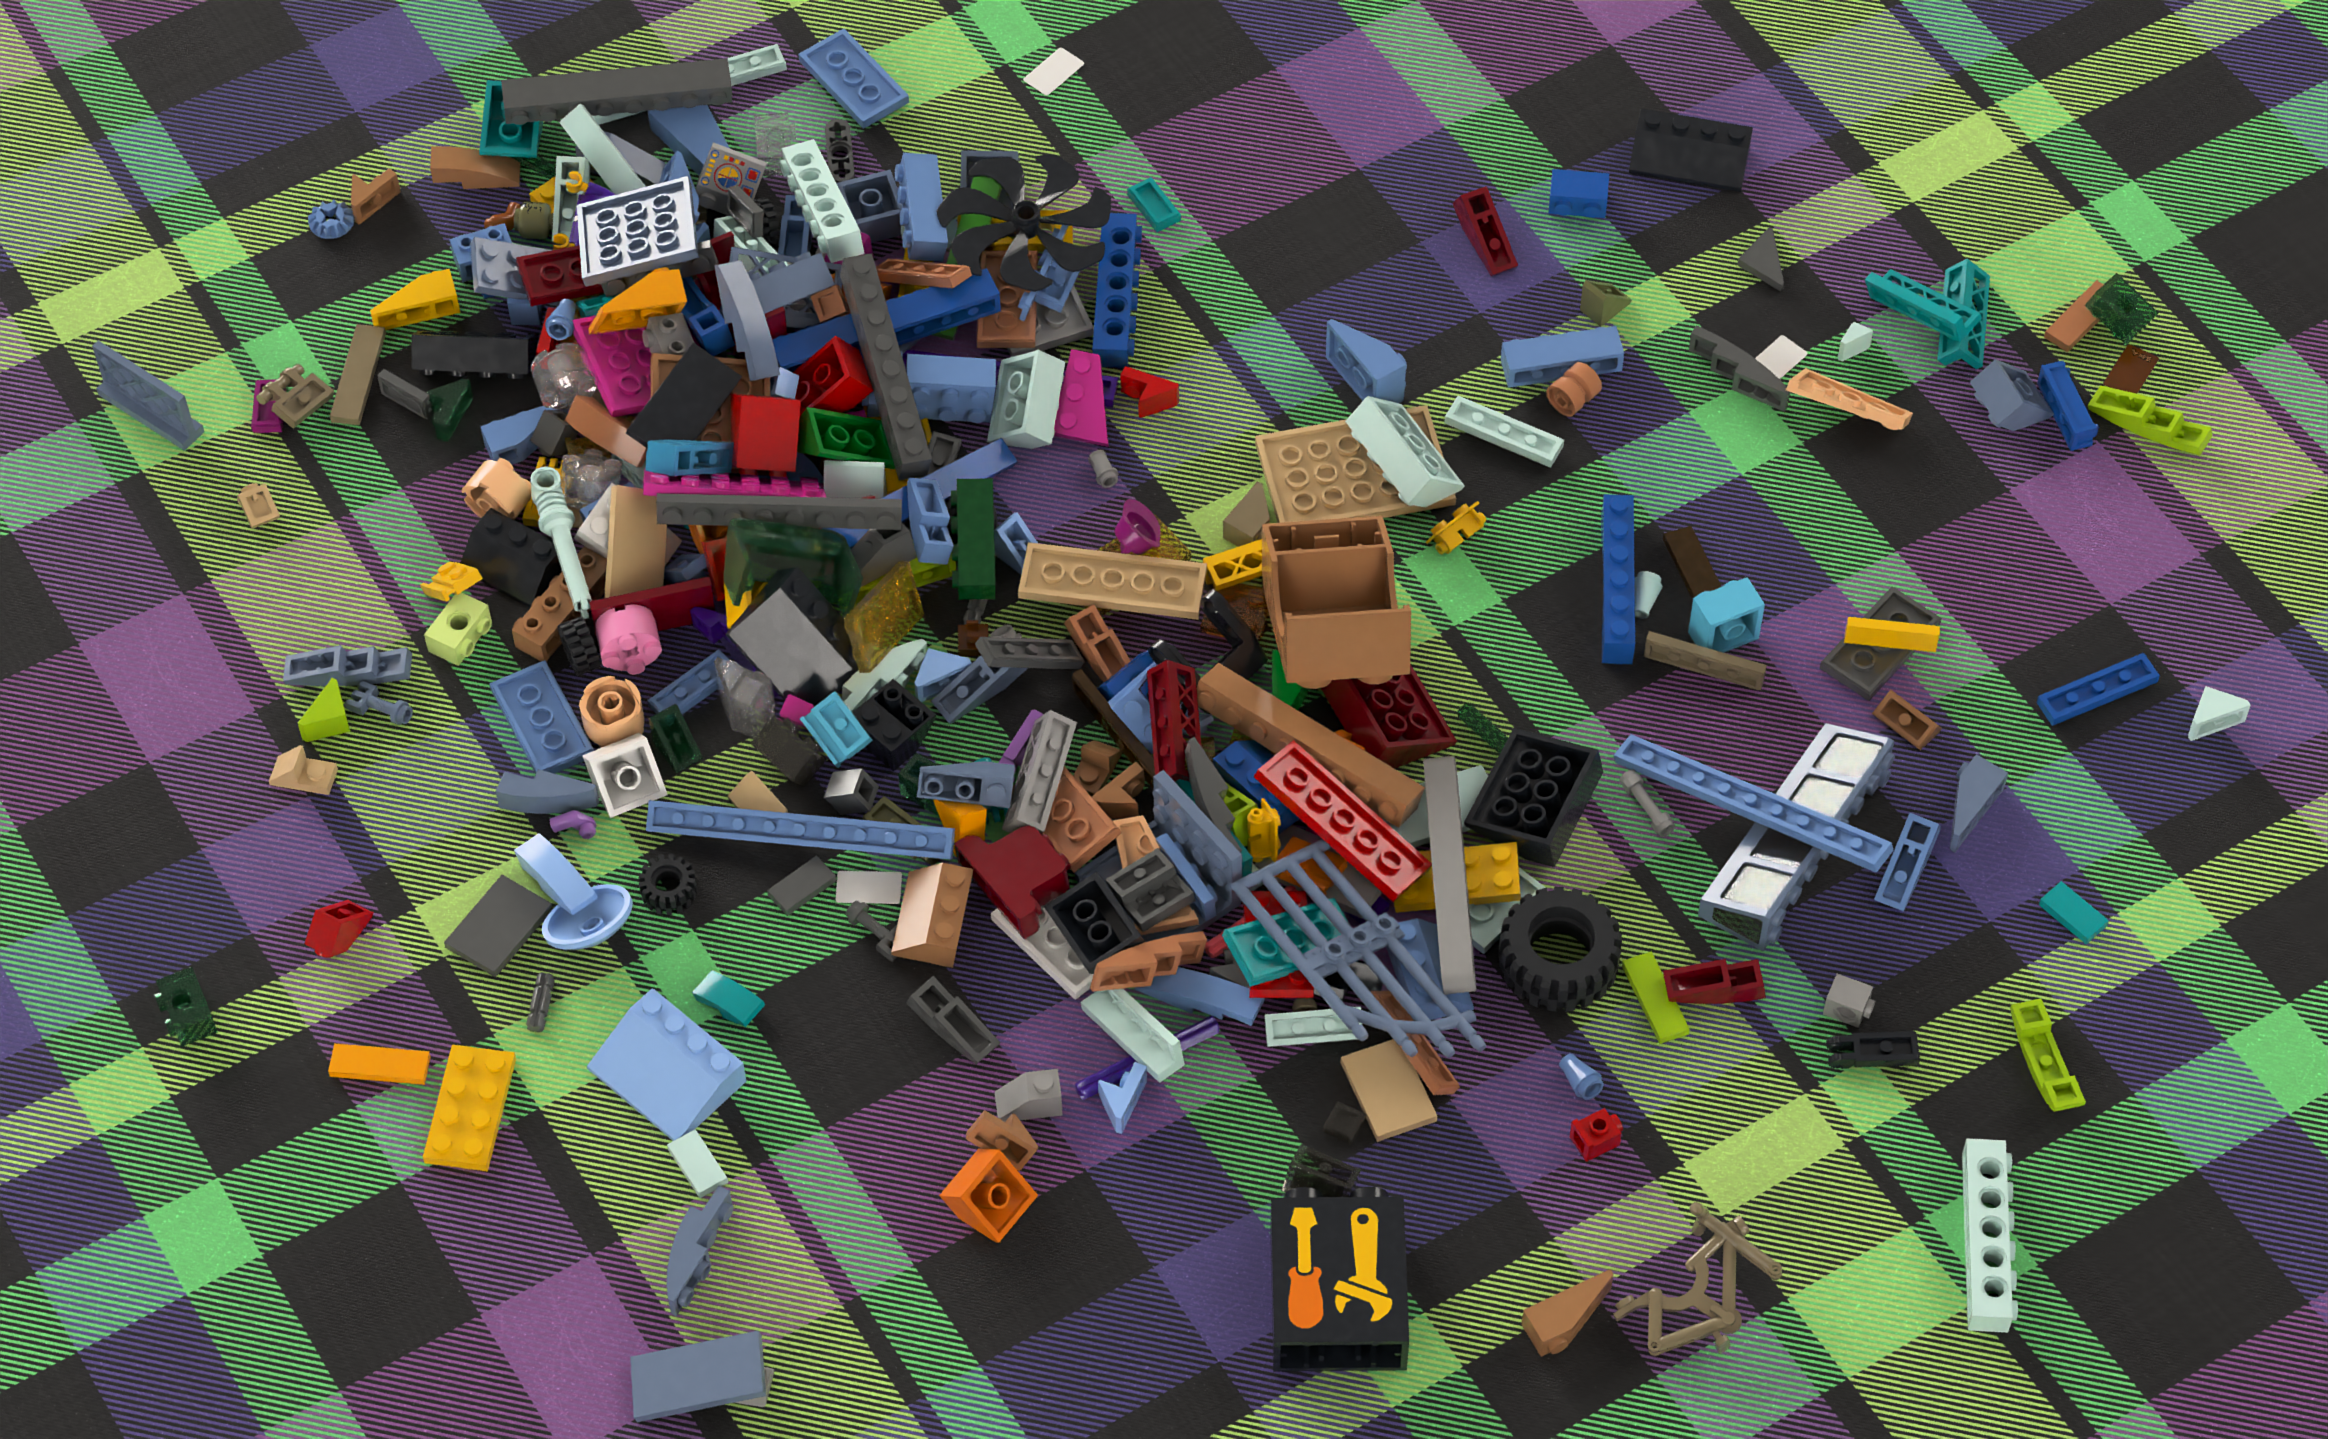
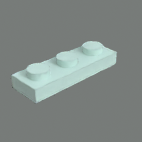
[1264,1006,1362,1047]

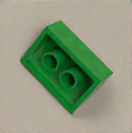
[797,407,895,469]

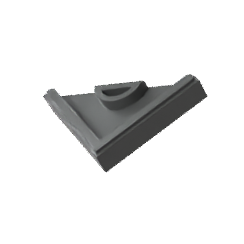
[1737,227,1784,292]

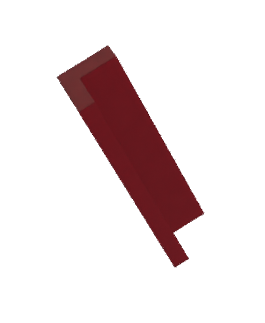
[1147,660,1202,782]

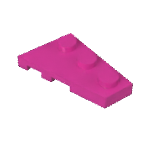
[1054,349,1109,447]

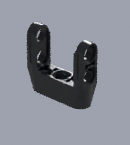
[1148,590,1268,714]

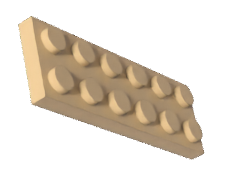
[1018,542,1207,620]

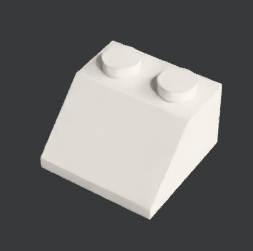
[582,733,668,818]

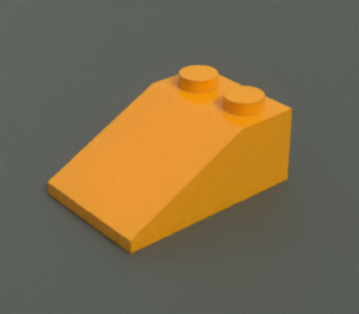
[588,267,687,335]

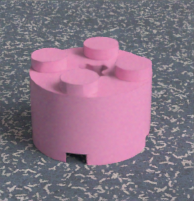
[595,604,662,675]

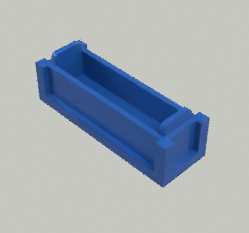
[2037,360,2099,451]

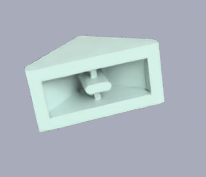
[2188,686,2251,741]

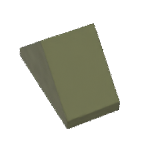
[1580,280,1632,327]

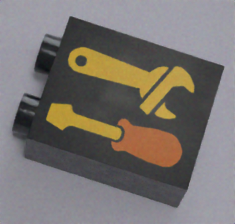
[1270,1187,1409,1372]

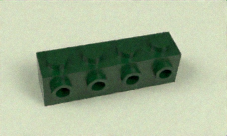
[951,478,995,600]

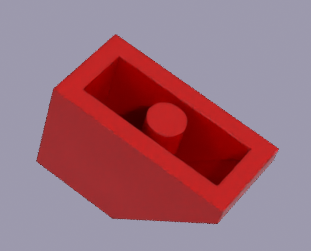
[304,900,374,958]

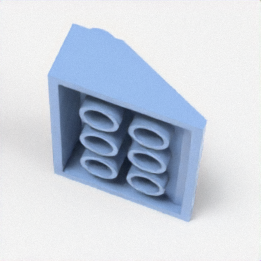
[587,988,746,1141]

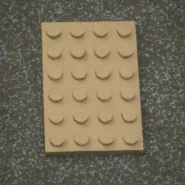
[1255,405,1456,523]

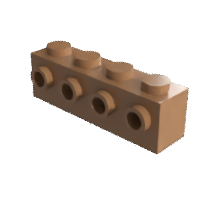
[512,546,607,661]

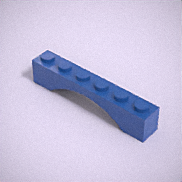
[681,276,735,356]
[1601,494,1635,664]

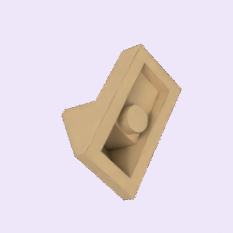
[269,746,338,795]

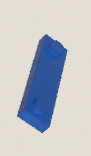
[2036,653,2160,726]

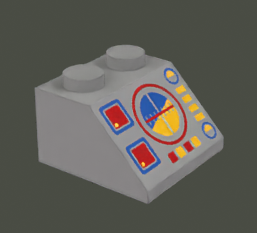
[695,142,767,216]

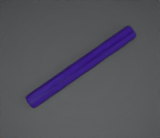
[1075,1016,1219,1100]

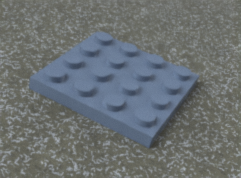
[576,176,699,287]

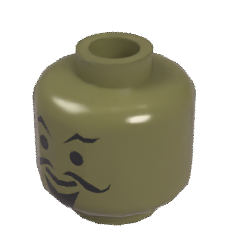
[514,202,553,240]

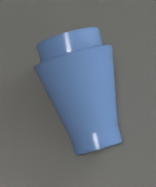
[545,299,576,340]
[1559,1054,1604,1100]

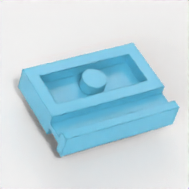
[800,691,873,768]

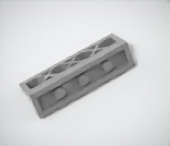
[1002,710,1077,834]

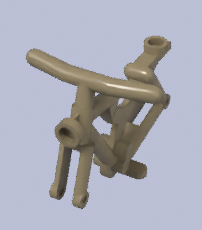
[1613,1202,1782,1357]

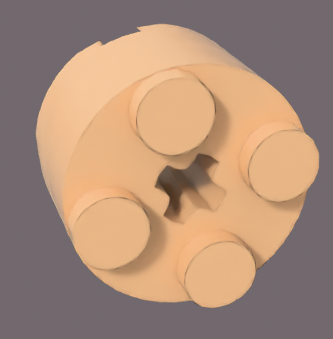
[462,458,532,520]
[579,676,645,748]

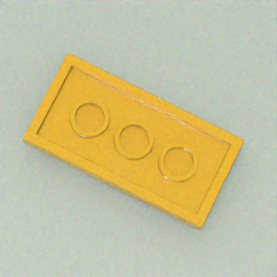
[1394,842,1521,913]
[423,1045,516,1171]

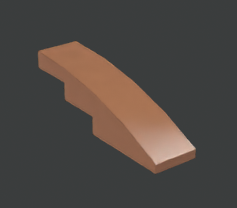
[1090,931,1207,992]

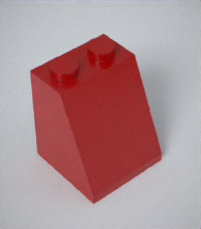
[730,393,801,477]

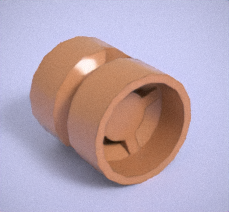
[1546,362,1602,417]

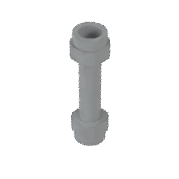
[1619,770,1675,837]

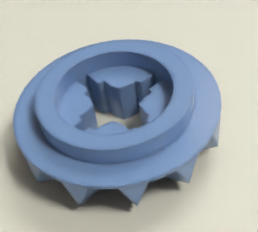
[308,199,354,239]

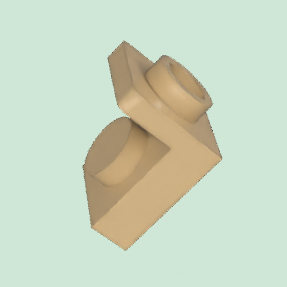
[237,483,280,529]

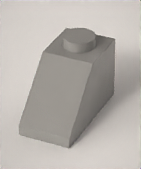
[995,1069,1062,1122]

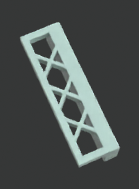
[1080,989,1185,1083]

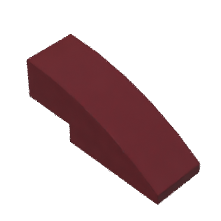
[1663,959,1766,1004]

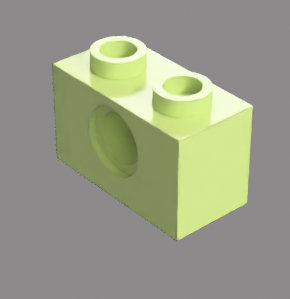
[424,592,492,666]

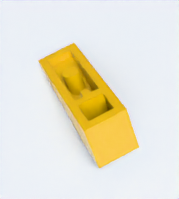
[370,269,460,330]

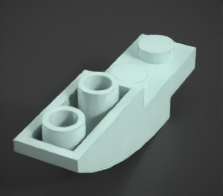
[842,639,927,713]

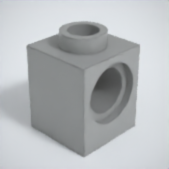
[1823,973,1875,1028]

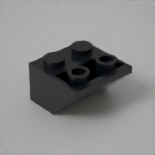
[853,679,936,772]

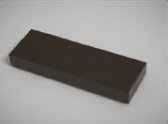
[1663,526,1722,600]

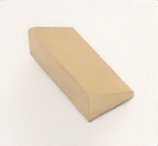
[728,771,788,813]

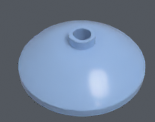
[542,884,633,950]

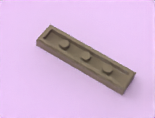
[330,324,386,425]
[1644,631,1767,690]

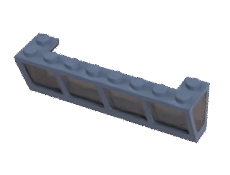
[1698,723,1895,952]

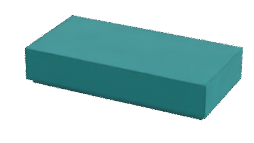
[1127,177,1181,232]
[2039,881,2109,944]

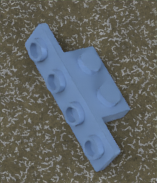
[1018,225,1080,321]

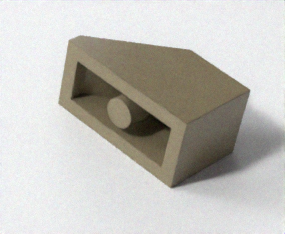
[1223,481,1270,547]

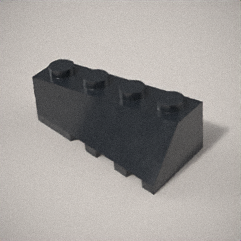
[412,331,538,379]

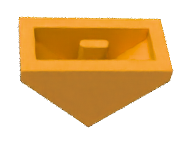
[933,799,987,857]

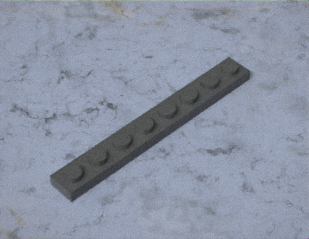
[656,493,902,530]

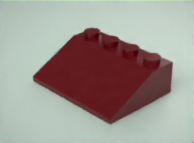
[1321,664,1457,769]

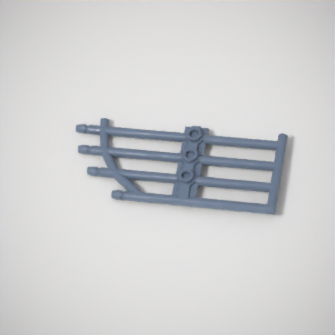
[1230,839,1486,1058]

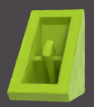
[298,678,350,742]

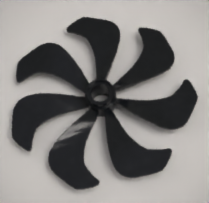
[937,155,1111,292]

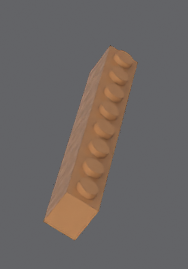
[1197,663,1425,828]

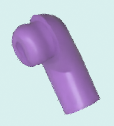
[550,810,597,839]

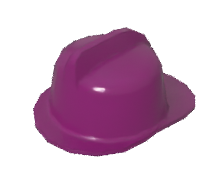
[1114,499,1161,555]

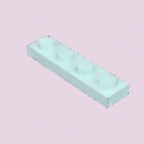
[1444,396,1564,468]

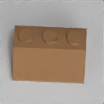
[891,862,973,968]

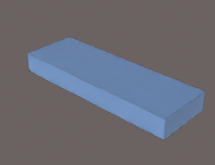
[647,649,739,725]

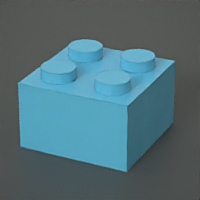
[1688,577,1765,653]

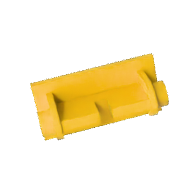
[1425,501,1486,555]
[1247,798,1281,862]

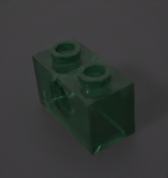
[2084,273,2159,346]
[154,967,218,1047]

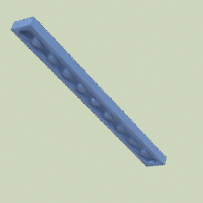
[1614,734,1894,872]
[646,800,955,860]

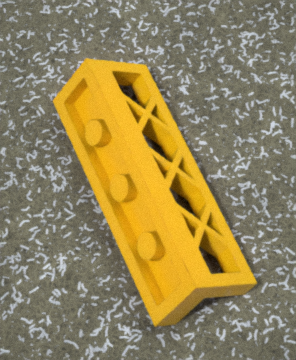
[1203,539,1262,591]

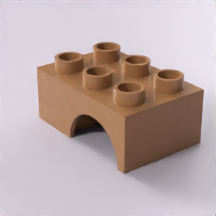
[1262,516,1411,689]

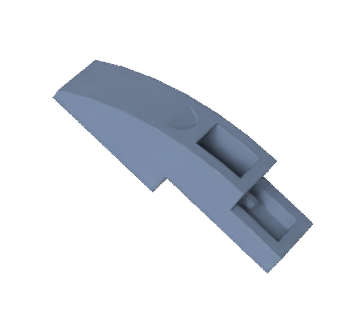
[667,1185,734,1316]

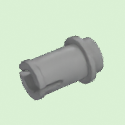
[1088,450,1119,488]

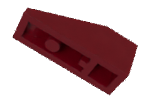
[1452,186,1518,276]

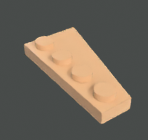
[1786,368,1913,430]
[1113,815,1199,935]

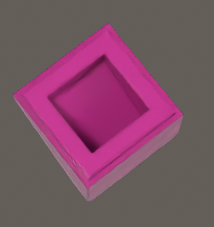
[779,695,815,729]

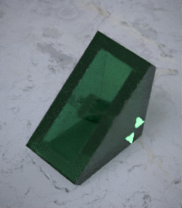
[649,704,703,773]

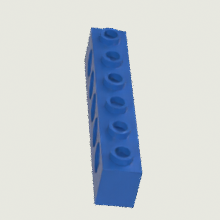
[1092,213,1142,368]

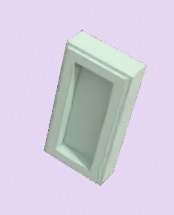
[667,1129,728,1198]

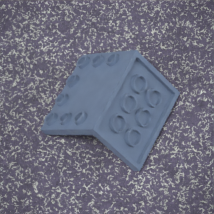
[1075,770,1242,942]

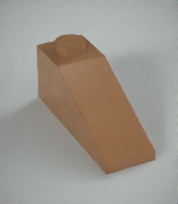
[1521,1269,1614,1357]

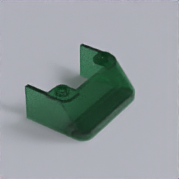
[724,518,863,620]

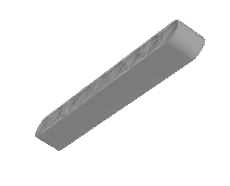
[1423,755,1477,995]

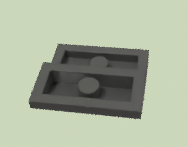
[1105,848,1196,932]

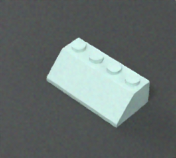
[1345,396,1465,508]

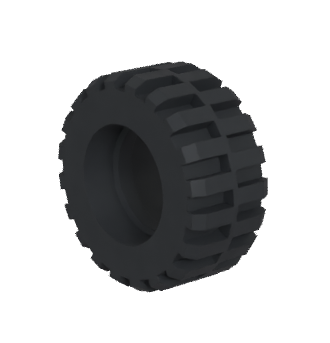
[1498,887,1622,1012]

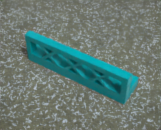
[1937,259,1990,370]
[1865,269,1982,342]

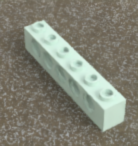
[779,139,864,263]
[1962,1138,2018,1333]

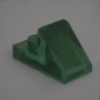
[426,379,474,442]

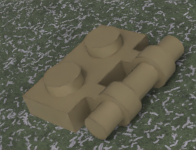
[256,364,334,429]

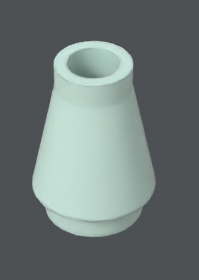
[1635,571,1663,618]

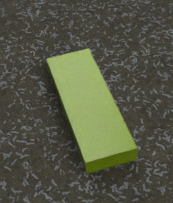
[1622,951,1690,1044]

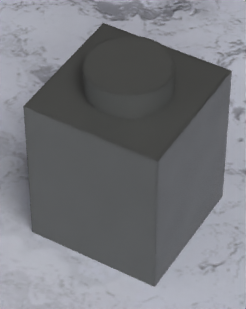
[530,410,579,458]
[824,768,879,815]

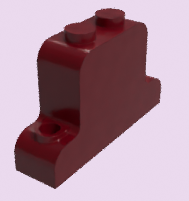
[954,826,1071,939]

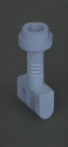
[344,681,413,725]

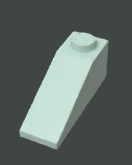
[552,156,591,242]

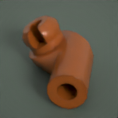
[484,202,521,231]

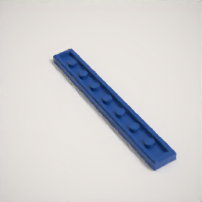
[815,438,1018,559]

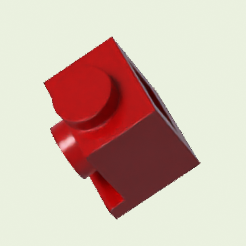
[1569,1108,1623,1162]

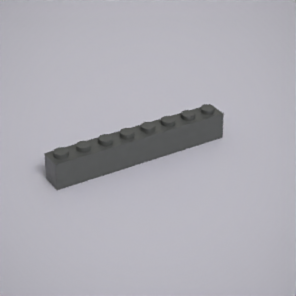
[501,58,732,125]
[840,253,932,481]

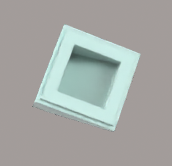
[1838,322,1873,361]

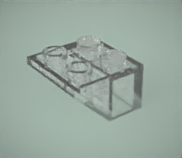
[714,657,776,740]

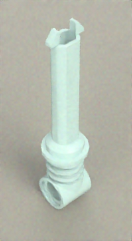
[531,467,592,620]

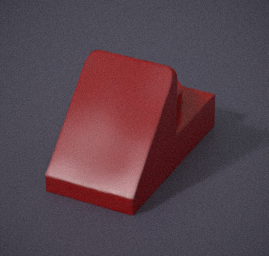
[1120,366,1179,418]

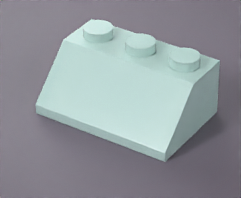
[987,350,1065,449]

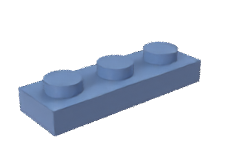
[1156,833,1218,921]

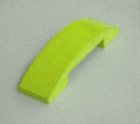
[2010,998,2086,1112]

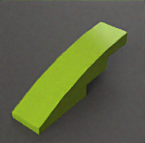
[2088,385,2213,456]

